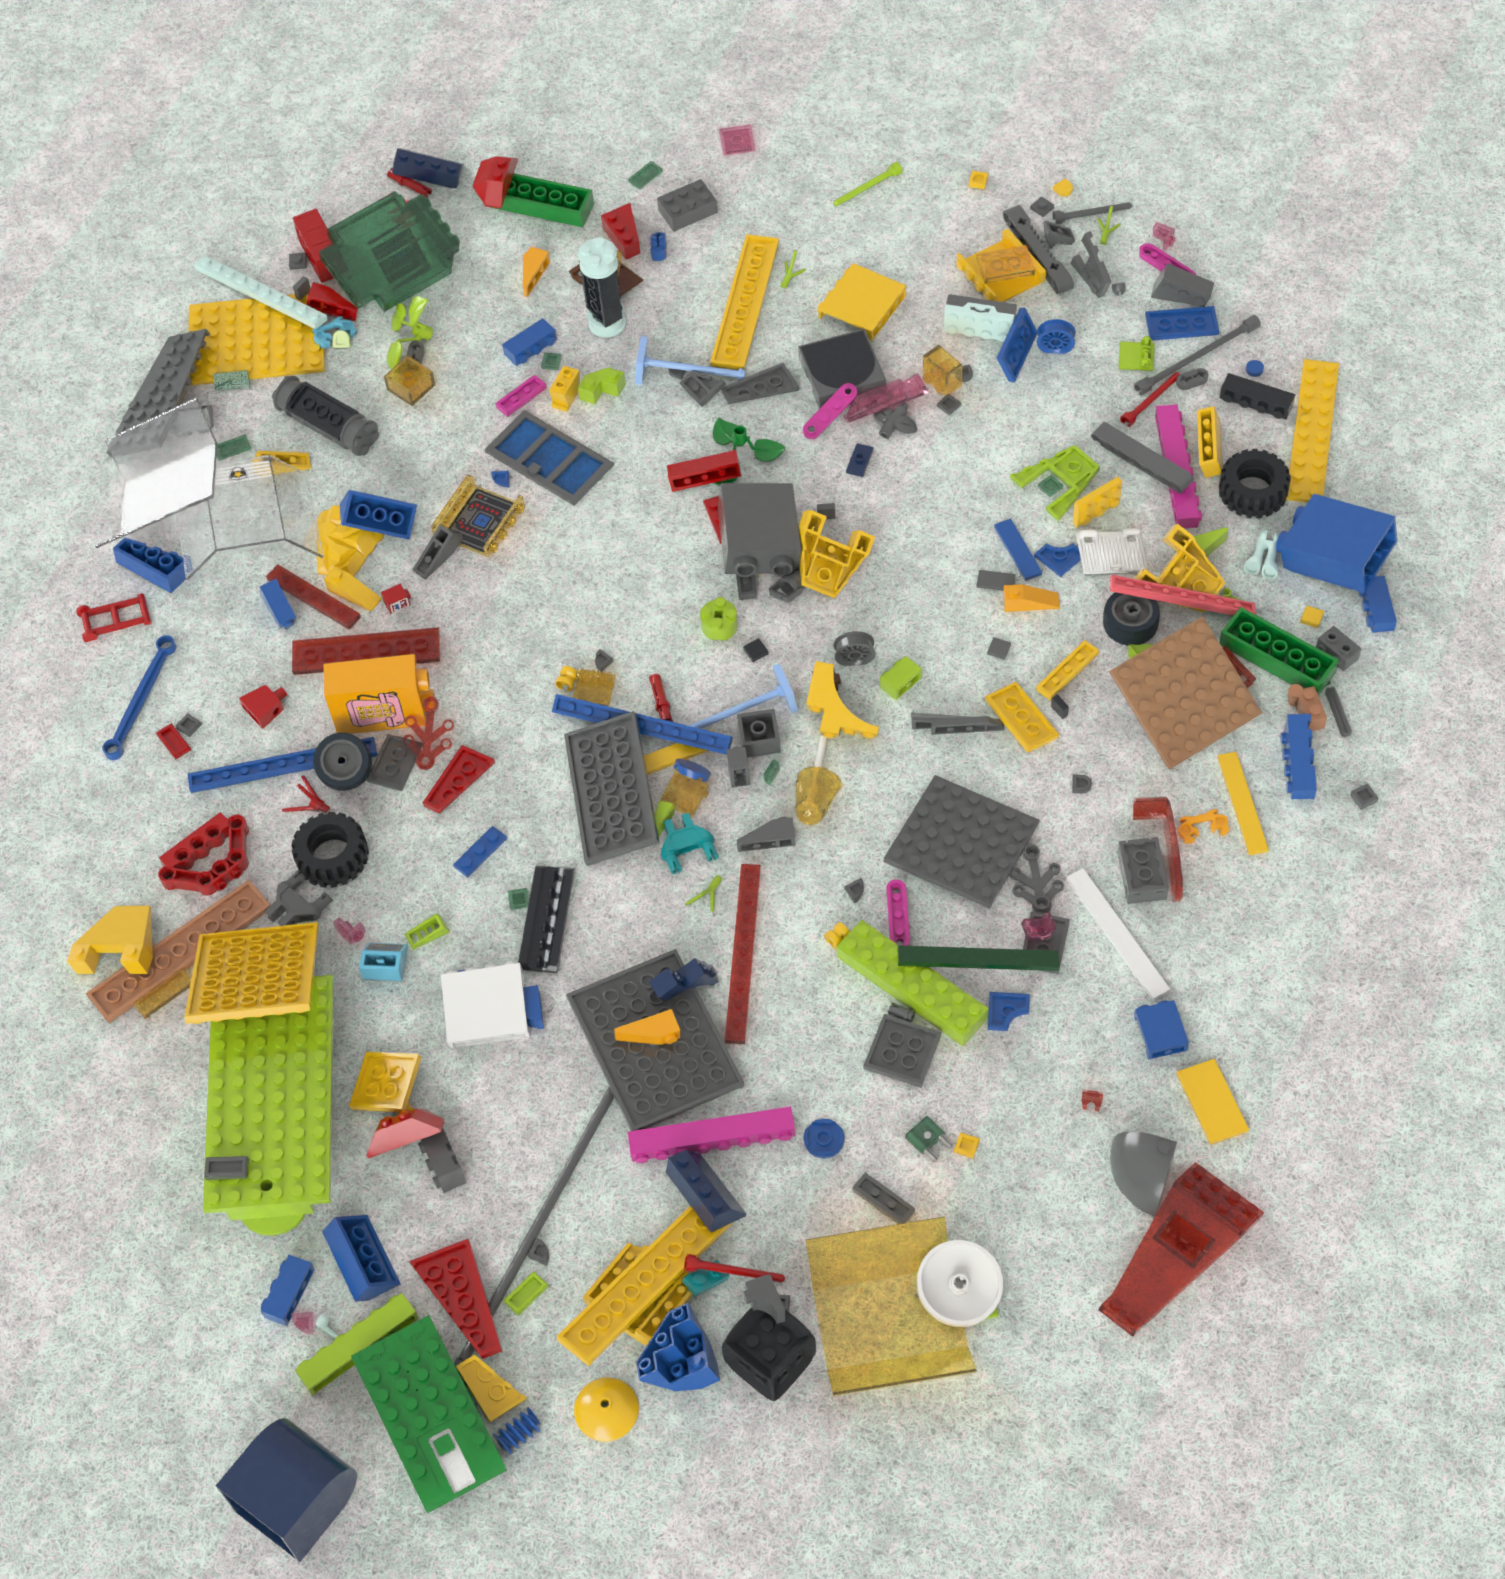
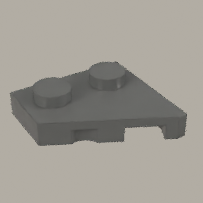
[679,371,727,407]

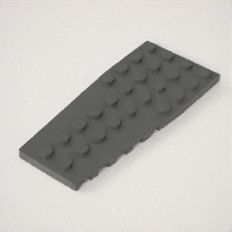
[106,329,210,457]

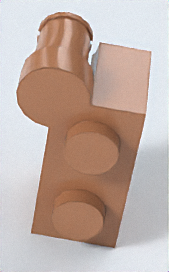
[1287,684,1327,731]

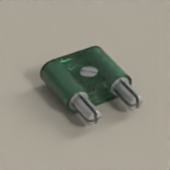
[905,1116,953,1162]

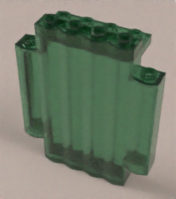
[319,191,460,312]

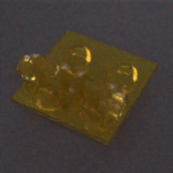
[573,668,616,706]
[660,769,709,818]

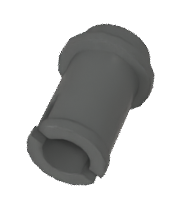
[888,1002,915,1022]

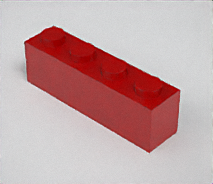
[667,450,742,492]

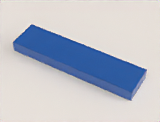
[994,518,1042,581]

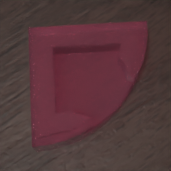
[291,1312,314,1334]

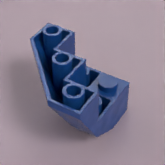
[636,1303,720,1391]

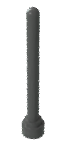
[1052,202,1132,224]

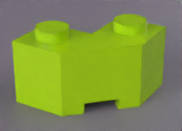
[578,367,626,404]

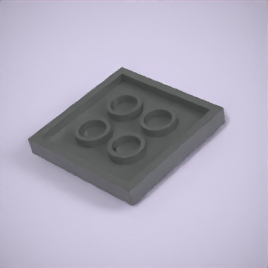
[863,1014,942,1088]

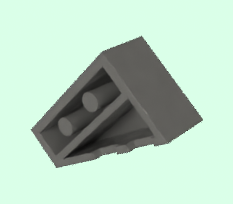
[1151,263,1214,307]
[418,1129,466,1193]

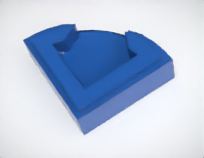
[491,470,509,487]

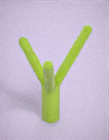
[1097,206,1121,245]
[780,250,806,289]
[685,875,722,912]

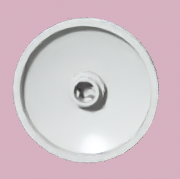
[916,1240,1003,1327]

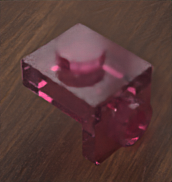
[1152,222,1176,251]
[1021,913,1056,940]

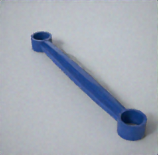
[102,635,176,760]

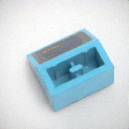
[359,943,408,981]

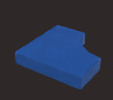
[1034,543,1081,577]
[988,992,1030,1031]

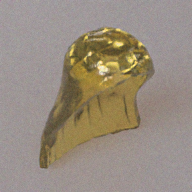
[795,767,844,825]

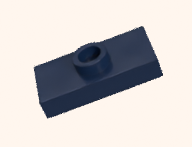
[846,443,874,477]

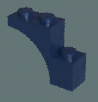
[649,958,719,1001]

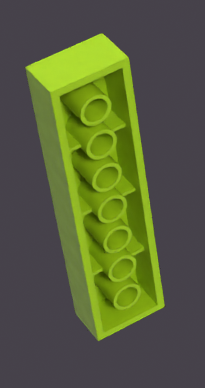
[836,919,989,1047]

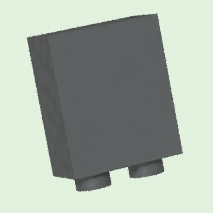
[718,483,801,577]

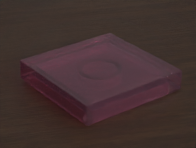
[719,124,756,156]

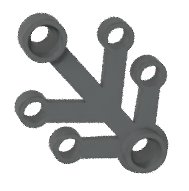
[1010,844,1064,914]

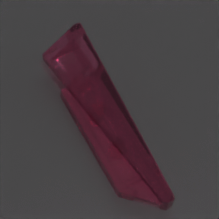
[843,373,929,422]

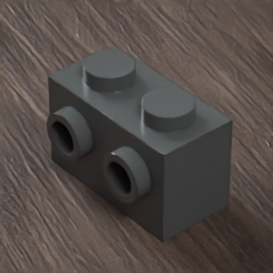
[1316,626,1362,672]

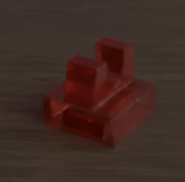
[1082,1089,1104,1112]

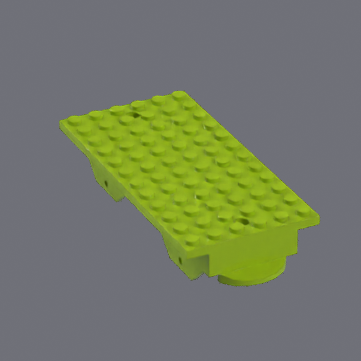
[203,975,334,1236]

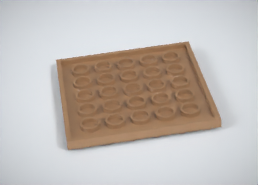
[1109,616,1262,769]

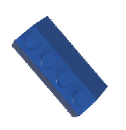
[322,1215,401,1302]

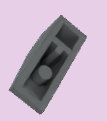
[412,524,463,579]
[737,817,796,852]

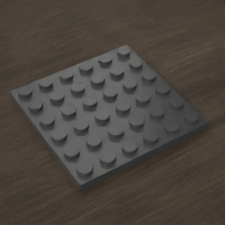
[884,775,1040,909]

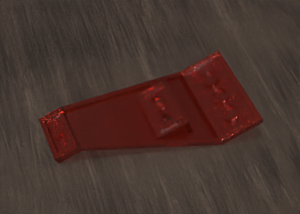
[1099,1162,1264,1337]

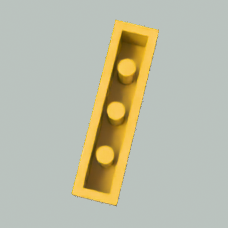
[1197,406,1223,478]

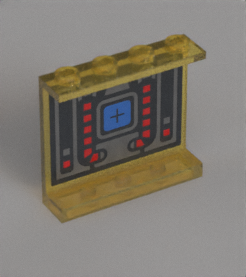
[431,474,525,558]

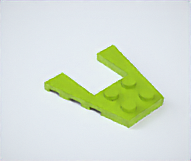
[1010,445,1100,521]

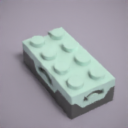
[944,294,1017,342]

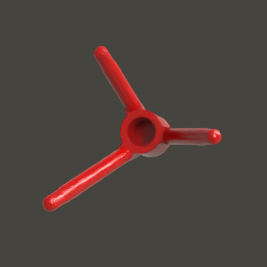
[282,775,330,813]

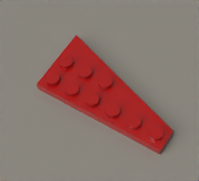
[409,1239,503,1359]

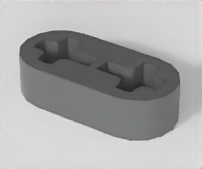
[405,341,425,370]
[1176,368,1209,390]

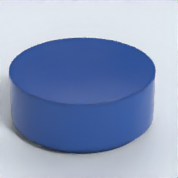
[1246,360,1264,377]

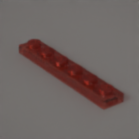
[266,564,361,630]

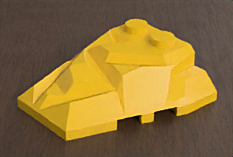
[315,505,385,576]

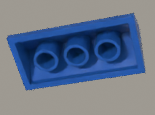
[340,490,417,539]

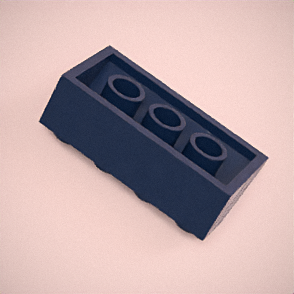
[392,148,464,188]
[666,1150,746,1233]

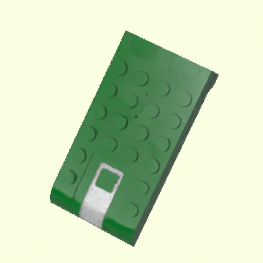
[351,1315,507,1514]

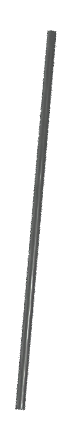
[458,1087,614,1361]

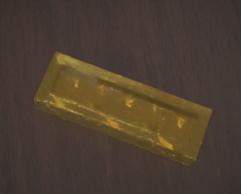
[132,968,191,1019]

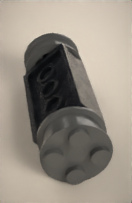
[272,375,379,456]

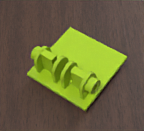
[1119,336,1155,371]

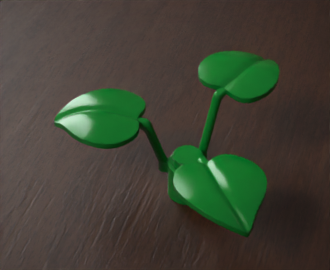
[713,417,785,486]

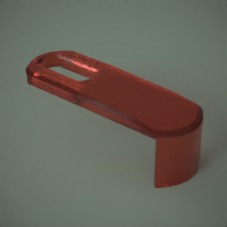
[1133,796,1183,902]

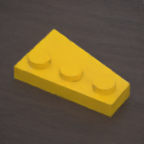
[456,1354,527,1423]

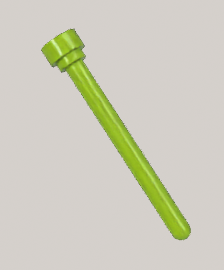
[833,161,903,206]

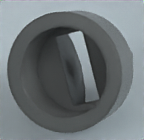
[1112,282,1126,295]

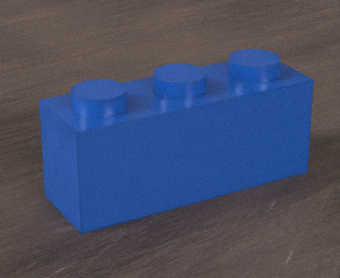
[502,318,557,366]
[1358,576,1397,633]
[261,1255,315,1326]

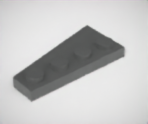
[721,363,799,404]

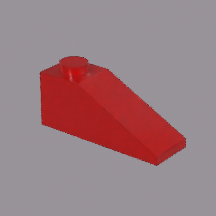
[306,282,358,321]

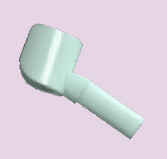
[316,1315,338,1339]

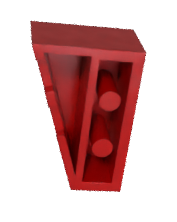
[601,203,641,260]

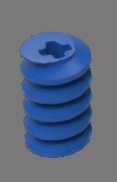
[492,1407,541,1455]

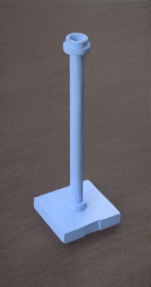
[635,336,745,385]
[683,664,798,729]

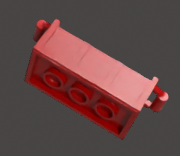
[292,208,349,283]

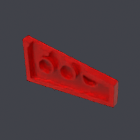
[422,745,495,814]

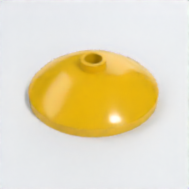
[574,1377,639,1442]

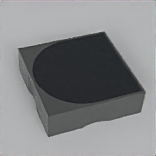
[798,329,886,409]

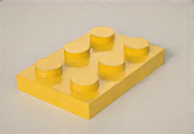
[1073,477,1122,528]

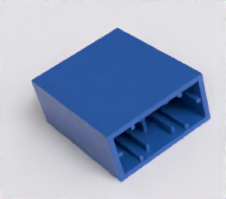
[1276,494,1397,593]

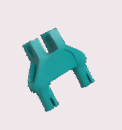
[661,813,719,874]

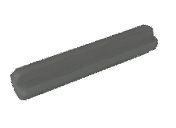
[1325,687,1352,737]

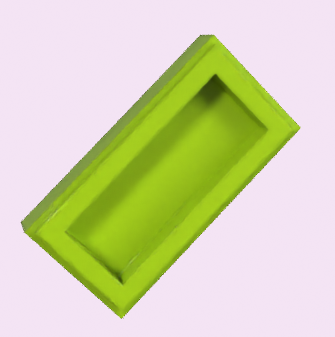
[503,1271,549,1316]

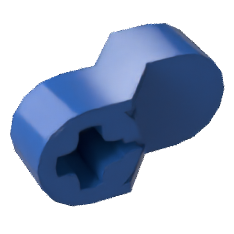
[650,232,667,261]

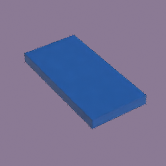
[1145,306,1219,340]
[996,307,1037,383]

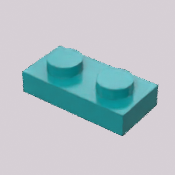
[682,1260,730,1297]

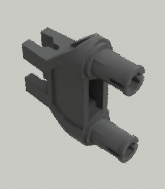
[265,870,333,926]

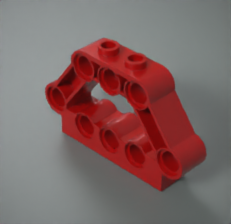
[158,812,249,896]

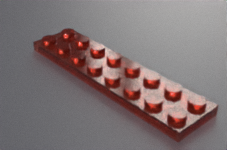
[292,627,440,675]

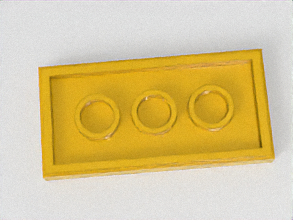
[985,682,1060,753]
[1176,1058,1249,1145]

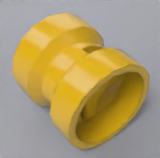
[555,666,579,692]
[824,922,850,950]

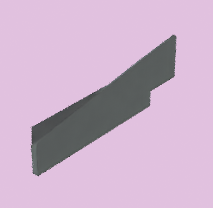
[911,712,1004,735]

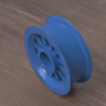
[1037,319,1076,354]

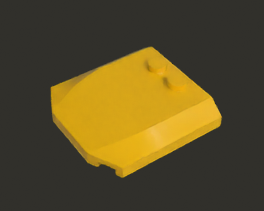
[583,1243,693,1345]

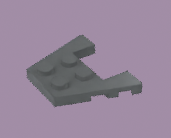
[1071,231,1112,298]

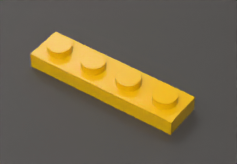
[1036,640,1099,701]

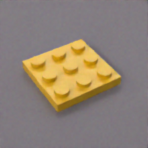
[349,1052,422,1112]

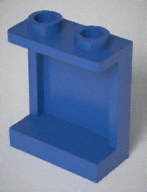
[1134,1000,1189,1060]

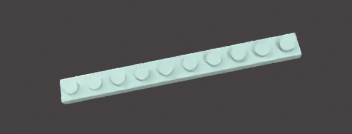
[194,256,327,329]

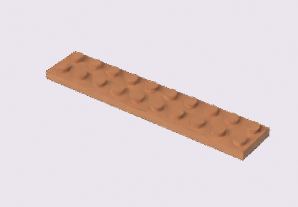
[85,880,271,1024]

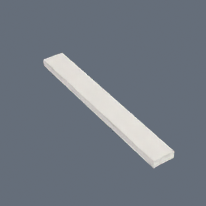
[1066,868,1171,1001]

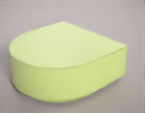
[332,330,351,348]

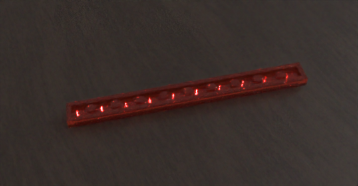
[725,864,761,1044]

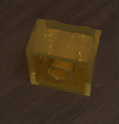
[923,345,962,396]
[384,355,436,406]

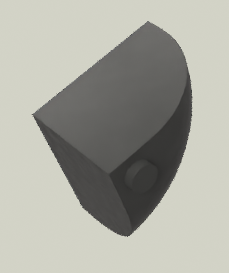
[1110,1131,1177,1217]

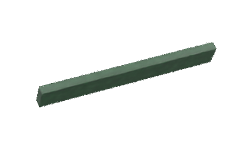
[897,945,1059,971]

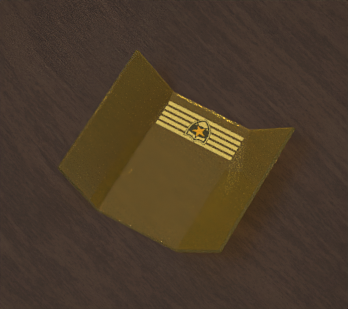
[805,1216,977,1396]

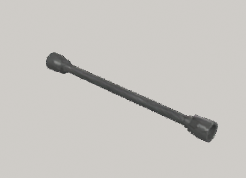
[1134,315,1261,396]

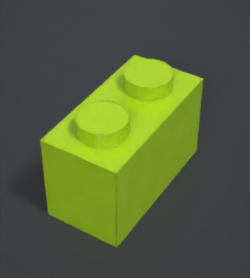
[880,656,922,700]

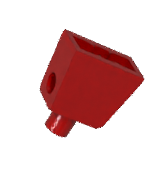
[239,685,287,729]

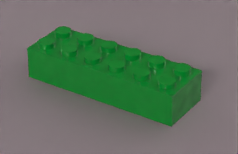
[490,173,594,228]
[1219,607,1339,696]

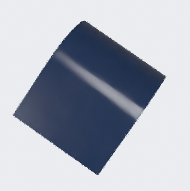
[215,1418,357,1562]

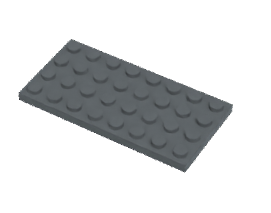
[564,711,660,866]

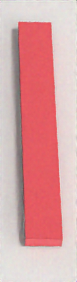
[1110,574,1256,616]

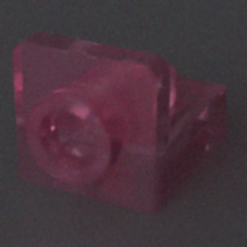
[333,917,366,945]

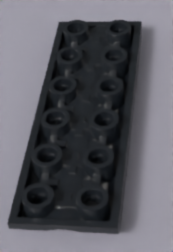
[518,865,575,973]

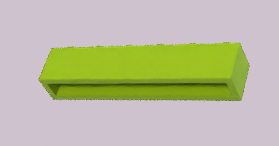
[295,1293,419,1396]

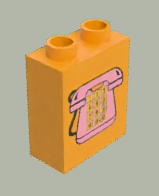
[324,654,436,734]

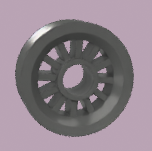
[833,631,876,666]

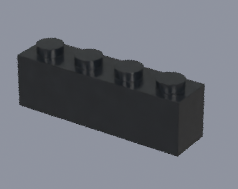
[1219,373,1296,420]

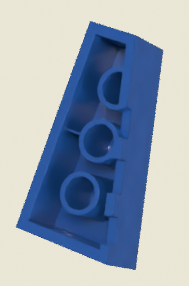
[113,538,194,593]
[1280,714,1317,799]

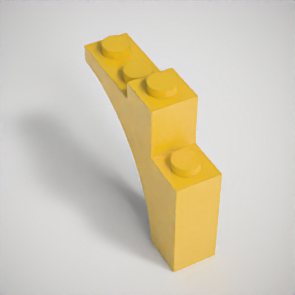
[806,661,879,739]

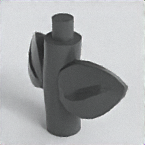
[873,402,918,439]

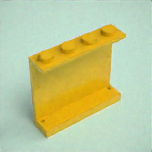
[956,228,1046,302]
[817,263,906,341]

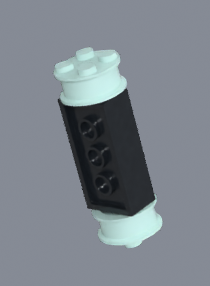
[578,237,626,338]

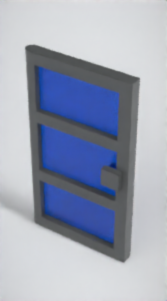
[485,410,614,506]

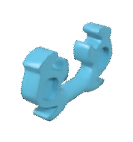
[313,316,357,349]

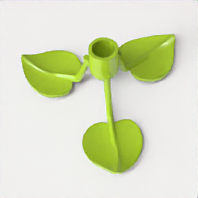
[387,296,433,372]

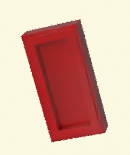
[156,723,191,760]

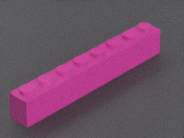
[1155,404,1202,529]
[628,1106,795,1163]

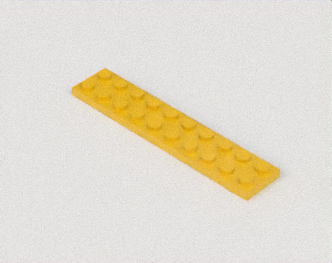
[710,234,779,370]
[1286,359,1339,503]
[557,1206,732,1367]

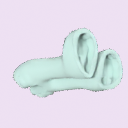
[1243,530,1280,579]

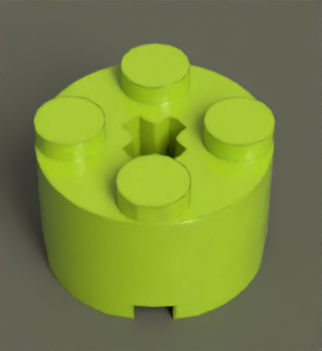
[700,597,738,641]

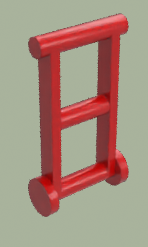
[76,593,151,642]

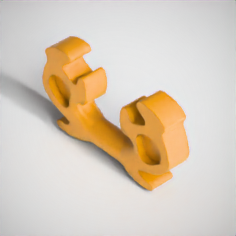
[1178,809,1230,844]

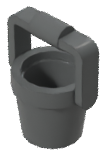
[769,569,805,603]

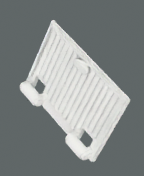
[1076,528,1149,574]

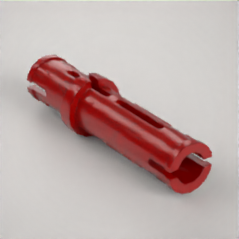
[387,168,432,198]
[649,674,673,722]

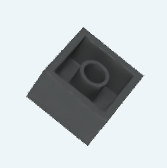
[737,709,781,757]

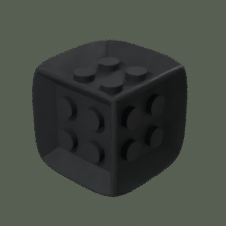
[722,1307,816,1402]

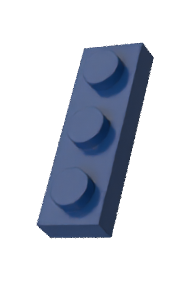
[453,826,507,878]

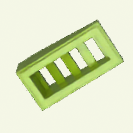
[655,801,675,837]
[405,913,450,950]

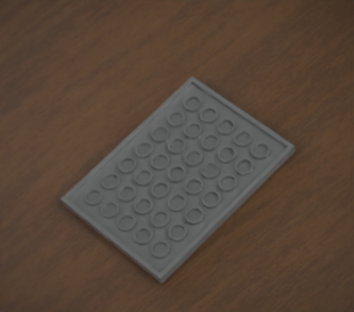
[566,949,744,1131]

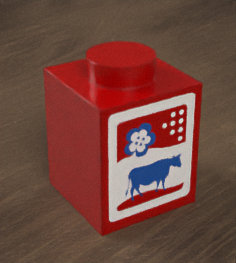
[381,583,411,614]

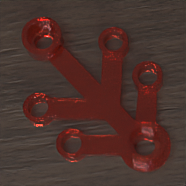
[403,696,455,770]

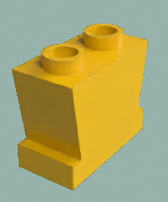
[549,365,580,412]

